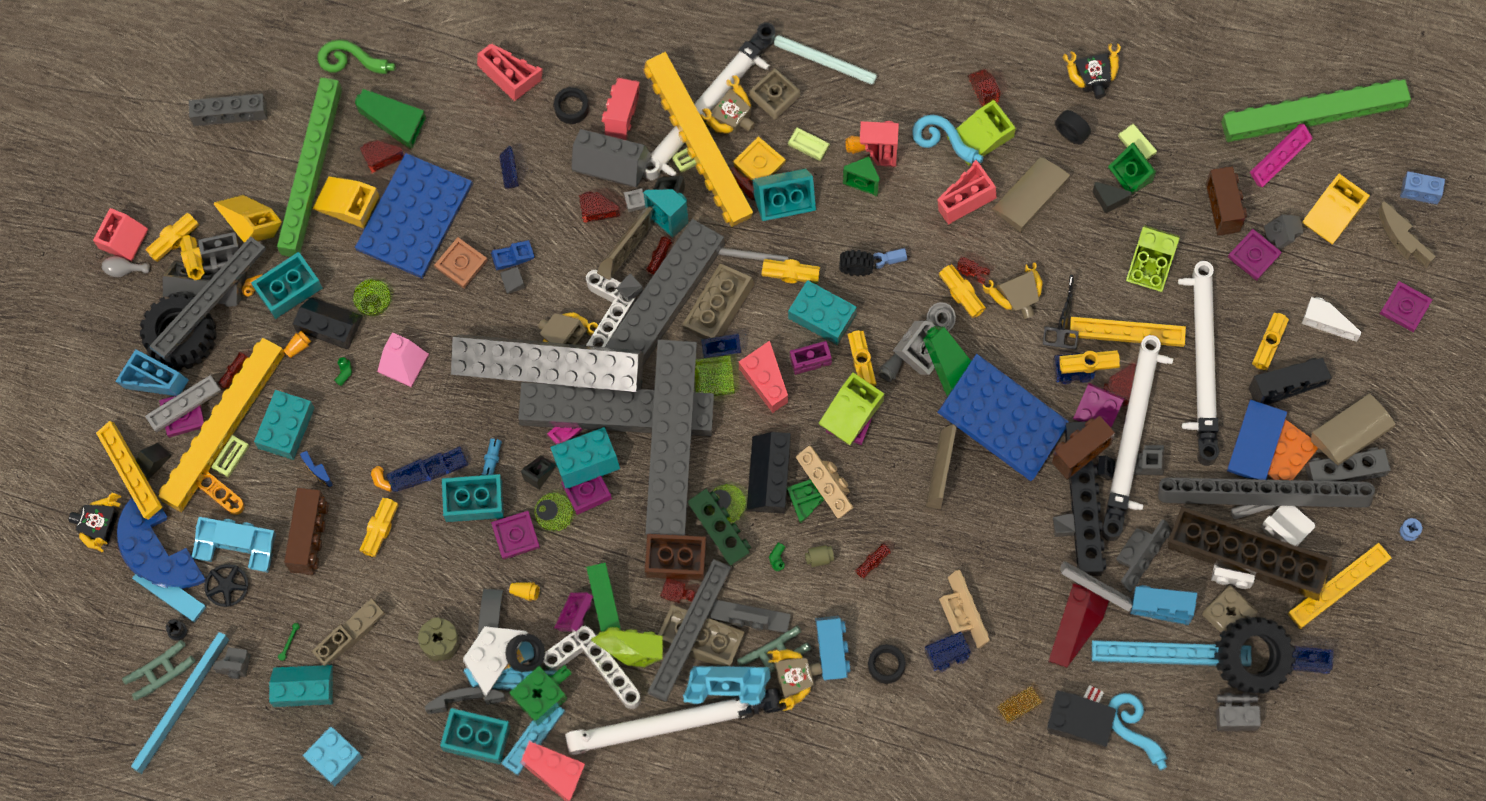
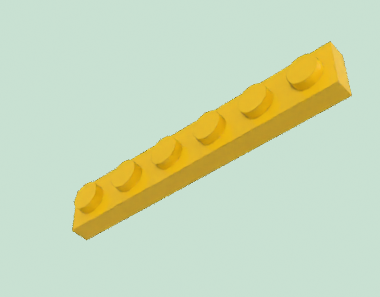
[1069,317,1186,347]
[96,421,162,520]
[1288,543,1391,629]

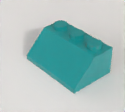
[753,169,816,221]
[643,189,689,238]
[269,665,333,707]

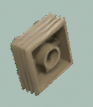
[749,68,800,119]
[1202,586,1258,633]

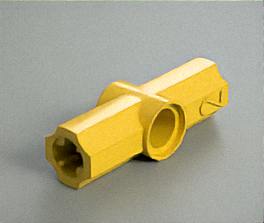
[145,212,199,262]
[179,235,205,280]
[762,259,820,284]
[939,264,986,319]
[1252,313,1289,370]
[847,330,876,386]
[1059,350,1120,374]
[360,498,398,557]

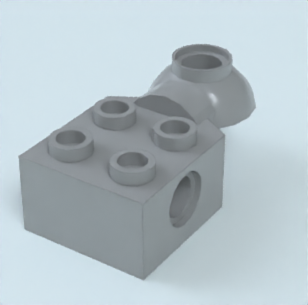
[893,302,956,375]

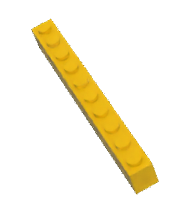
[643,52,753,227]
[159,338,285,513]

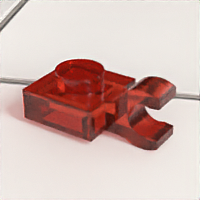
[957,256,990,284]
[660,578,696,603]

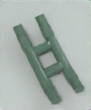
[737,626,811,673]
[122,640,196,701]

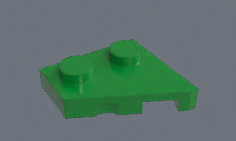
[787,479,825,523]

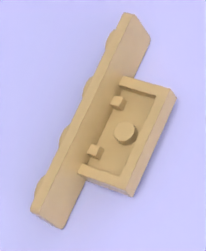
[796,446,853,518]
[939,570,989,648]

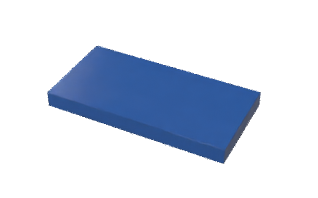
[1227,400,1287,480]

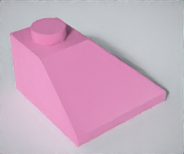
[378,332,429,388]

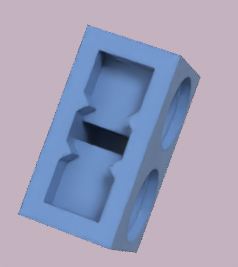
[1400,171,1445,205]

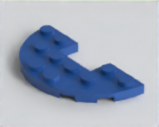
[117,498,205,589]

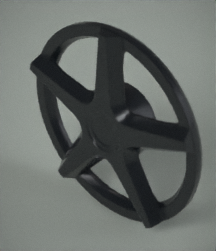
[204,564,248,607]

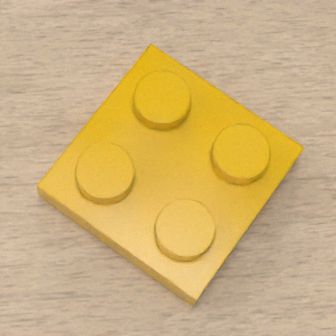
[733,136,786,181]

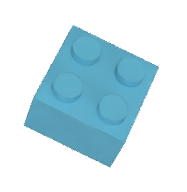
[303,727,363,787]

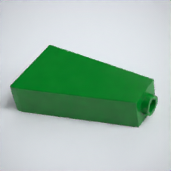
[355,89,426,150]
[923,326,971,397]
[586,562,621,632]

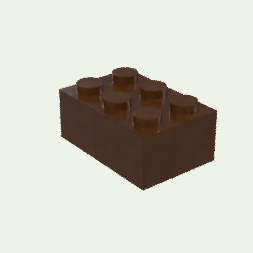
[1206,166,1247,236]
[1052,416,1115,480]
[645,534,707,581]

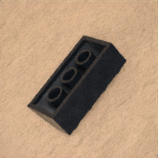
[746,432,791,514]

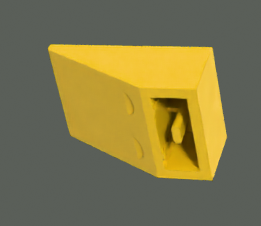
[1302,174,1370,245]
[313,176,379,229]
[214,195,282,243]

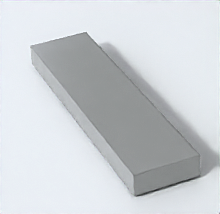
[145,375,222,433]
[1060,561,1132,612]

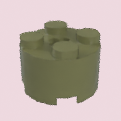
[418,617,460,662]

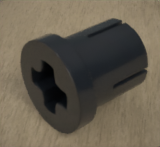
[166,619,187,641]

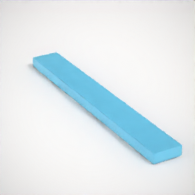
[131,632,229,774]
[1092,641,1252,667]

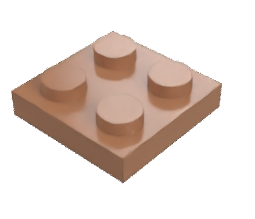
[434,237,488,288]

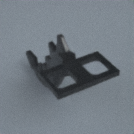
[1043,274,1079,350]

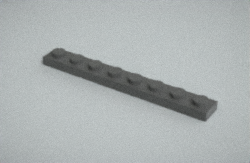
[150,236,266,360]
[648,559,731,702]

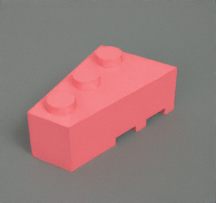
[477,44,542,101]
[602,78,639,140]
[860,121,899,167]
[937,160,996,224]
[739,341,788,413]
[521,741,585,801]

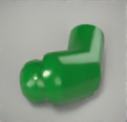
[334,357,352,386]
[769,542,786,571]

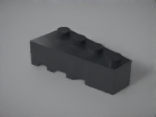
[1249,357,1332,405]

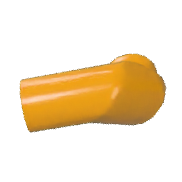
[242,274,263,297]
[371,466,394,492]

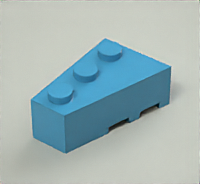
[115,349,189,396]
[1130,585,1197,625]
[815,615,850,680]

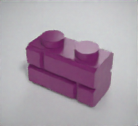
[789,341,832,375]

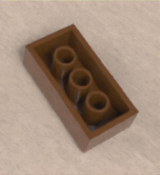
[284,488,329,575]

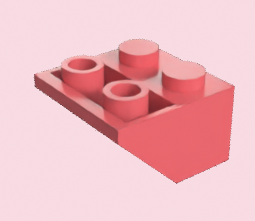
[93,208,148,262]

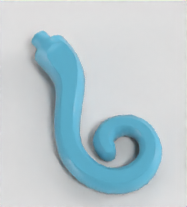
[912,115,984,164]
[1108,693,1167,770]

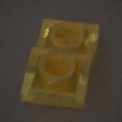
[997,686,1042,724]

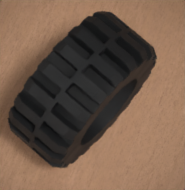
[140,294,217,370]
[1214,617,1296,694]

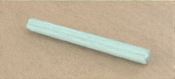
[774,35,877,84]

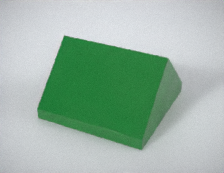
[1108,142,1156,195]
[843,156,880,197]

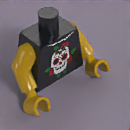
[1063,43,1120,99]
[68,493,121,553]

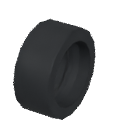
[553,87,589,124]
[1055,110,1091,145]
[505,634,545,672]
[868,644,906,684]

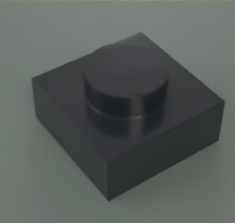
[1097,455,1115,480]

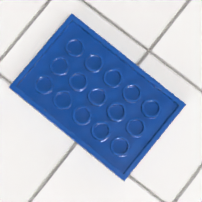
[355,153,473,279]
[937,354,1069,481]

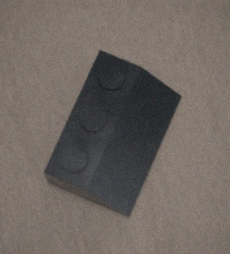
[292,297,363,350]

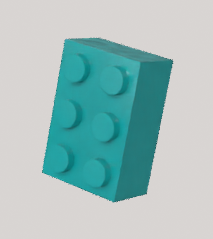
[251,252,323,319]
[788,280,857,346]
[254,390,315,460]
[550,427,620,489]
[442,474,504,522]
[440,708,511,765]

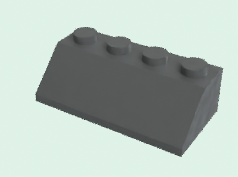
[572,129,652,188]
[163,261,247,307]

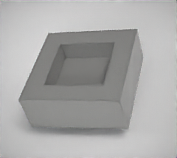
[624,188,645,212]

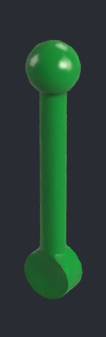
[278,623,300,661]

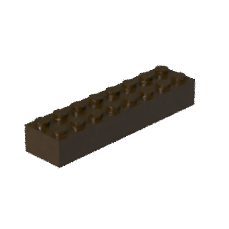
[1168,506,1333,601]

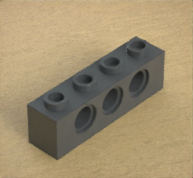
[189,93,267,126]
[1306,447,1391,482]

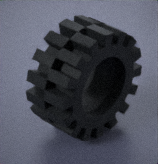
[839,250,874,276]

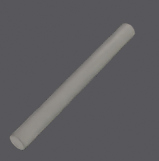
[718,248,789,262]

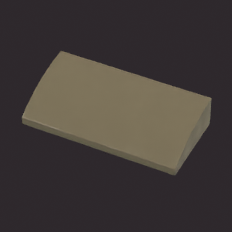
[992,157,1070,233]
[597,206,653,280]
[682,263,755,345]
[1311,394,1396,465]
[926,424,957,509]
[658,605,745,667]

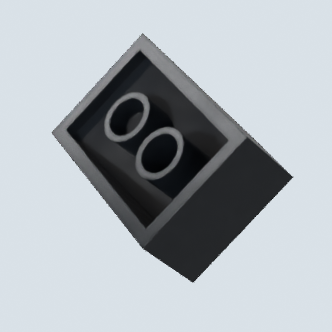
[1047,690,1116,748]

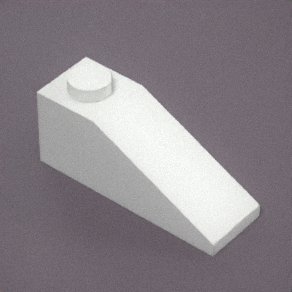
[1302,297,1361,342]

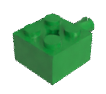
[509,665,572,726]

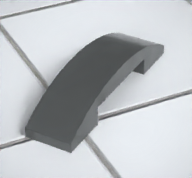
[478,589,503,636]
[425,687,506,714]

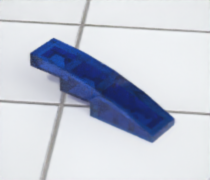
[386,446,468,492]

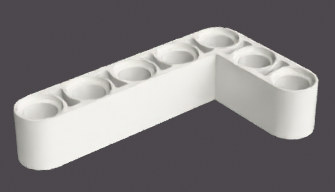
[586,270,636,347]
[543,626,641,709]

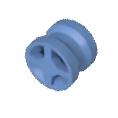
[1400,518,1422,541]

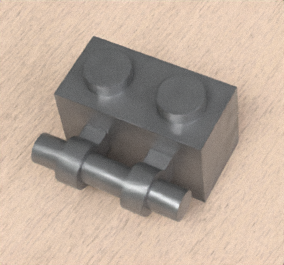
[198,232,240,274]
[1216,693,1261,731]

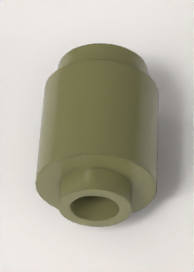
[805,545,834,568]

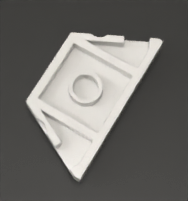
[463,627,528,696]

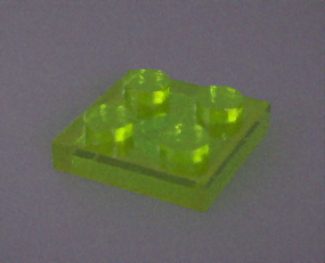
[695,355,735,396]

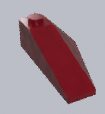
[1048,583,1109,668]

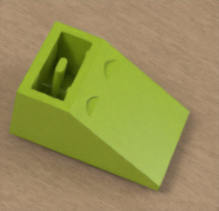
[947,100,1016,166]
[1126,225,1180,292]
[819,373,884,445]
[591,627,663,667]

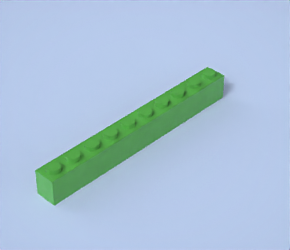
[277,78,342,257]
[1221,79,1411,142]

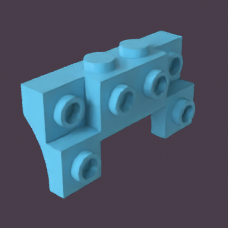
[192,517,276,572]
[683,666,770,705]

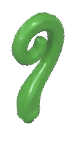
[318,40,395,74]

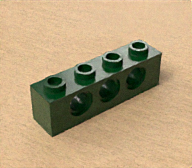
[687,488,752,567]

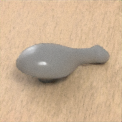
[102,256,150,277]

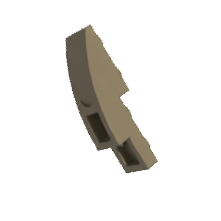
[1378,201,1436,268]
[312,598,386,666]

